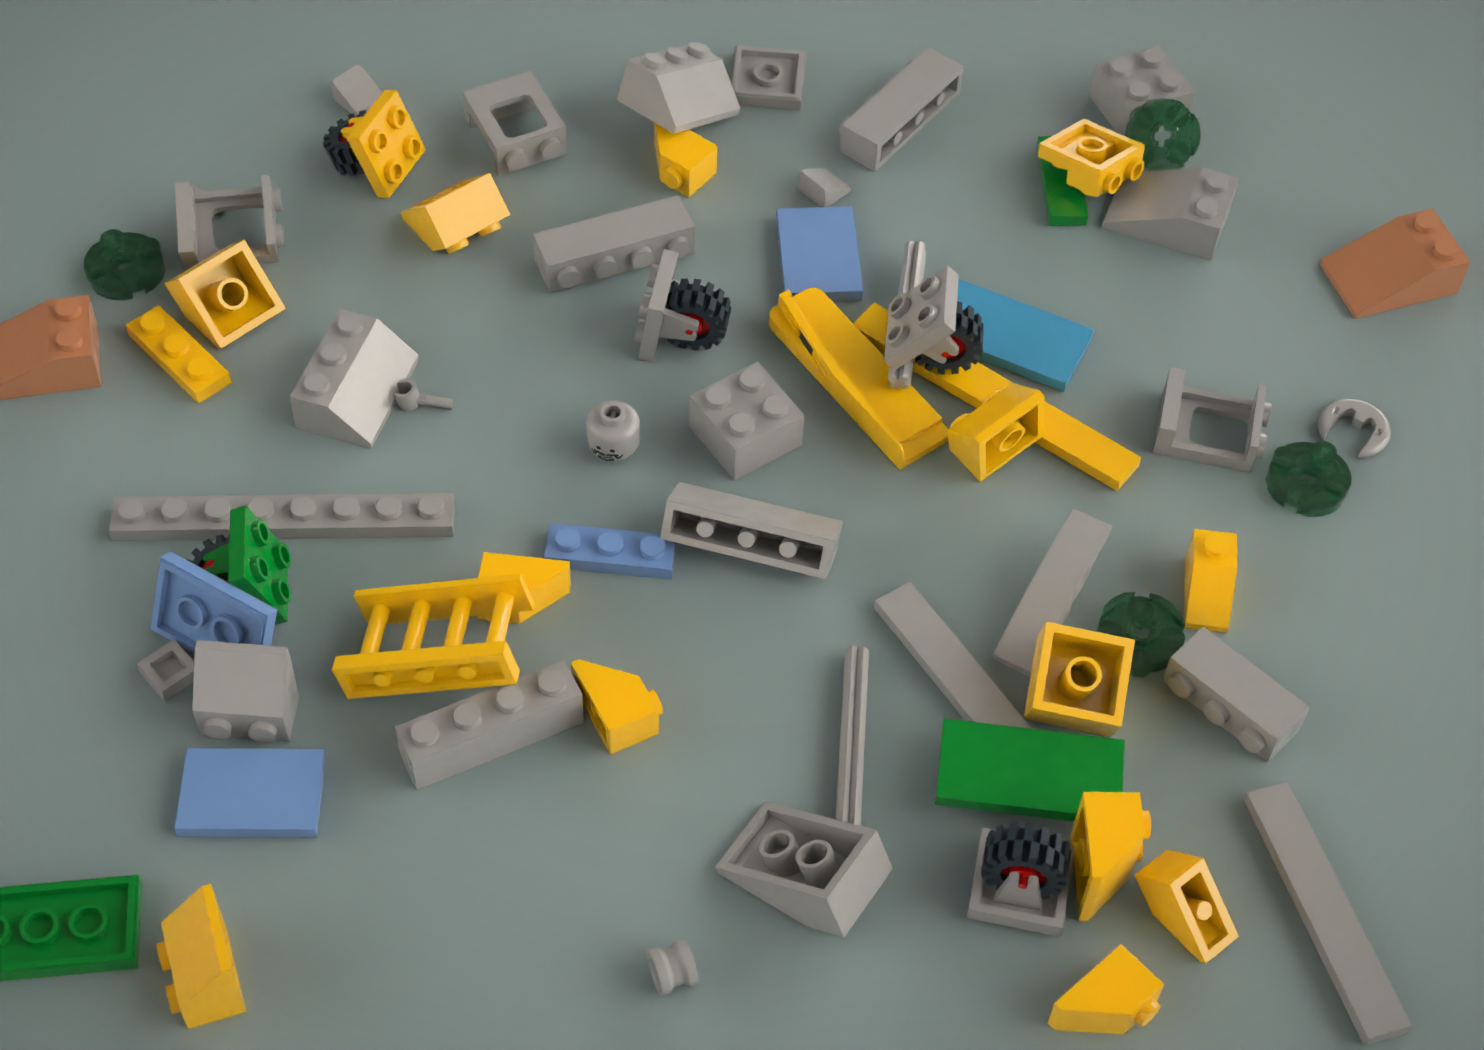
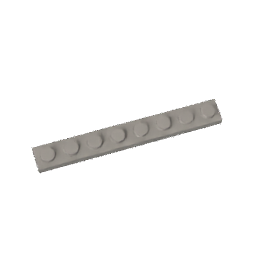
[108,492,455,541]

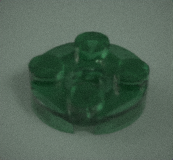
[1125,98,1201,171]
[83,229,166,301]
[1265,441,1352,517]
[1097,592,1185,677]

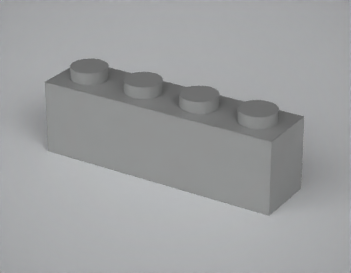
[839,47,964,172]
[533,195,695,293]
[660,482,843,579]
[395,660,584,790]

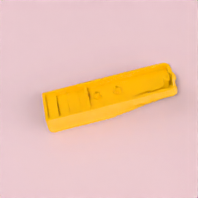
[768,288,948,470]

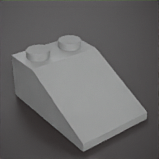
[1101,167,1239,261]
[715,801,893,937]

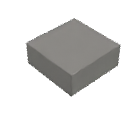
[137,639,194,702]

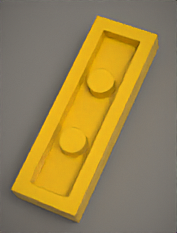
[125,305,232,404]

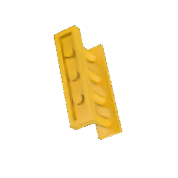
[332,574,535,699]

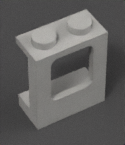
[462,70,567,176]
[174,174,285,270]
[1153,367,1272,473]

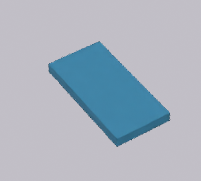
[957,279,1095,392]

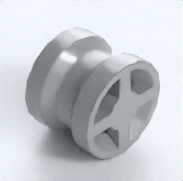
[646,938,699,996]

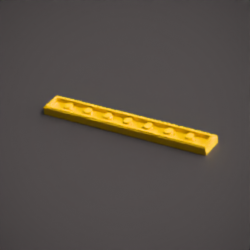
[853,302,1141,491]

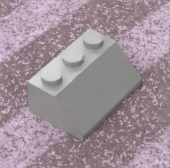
[617,42,740,134]
[289,308,419,449]

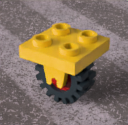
[323,90,426,198]

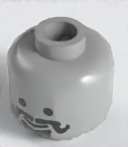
[586,400,640,461]

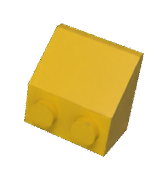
[400,173,510,254]
[164,240,286,349]
[948,383,1045,482]
[1070,792,1151,921]
[156,883,246,1029]

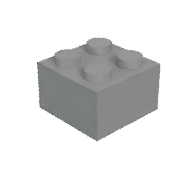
[1089,45,1196,140]
[689,361,804,481]

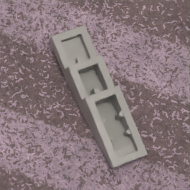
[992,508,1112,677]

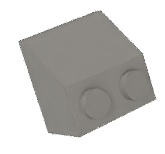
[192,640,300,743]

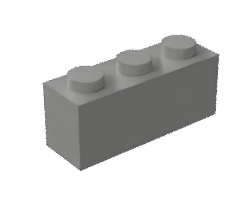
[1163,627,1310,762]

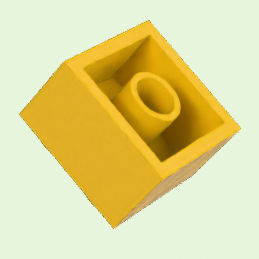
[1023,622,1135,737]

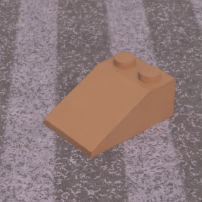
[1320,208,1470,319]
[0,294,101,400]

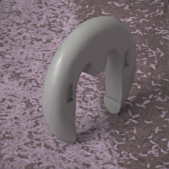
[1318,399,1391,458]

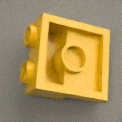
[1038,119,1145,197]

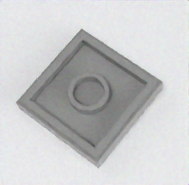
[730,45,807,110]

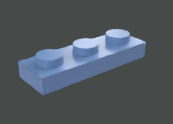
[544,523,677,580]

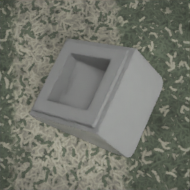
[331,64,382,116]
[798,168,851,207]

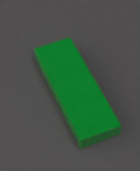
[1036,136,1088,226]

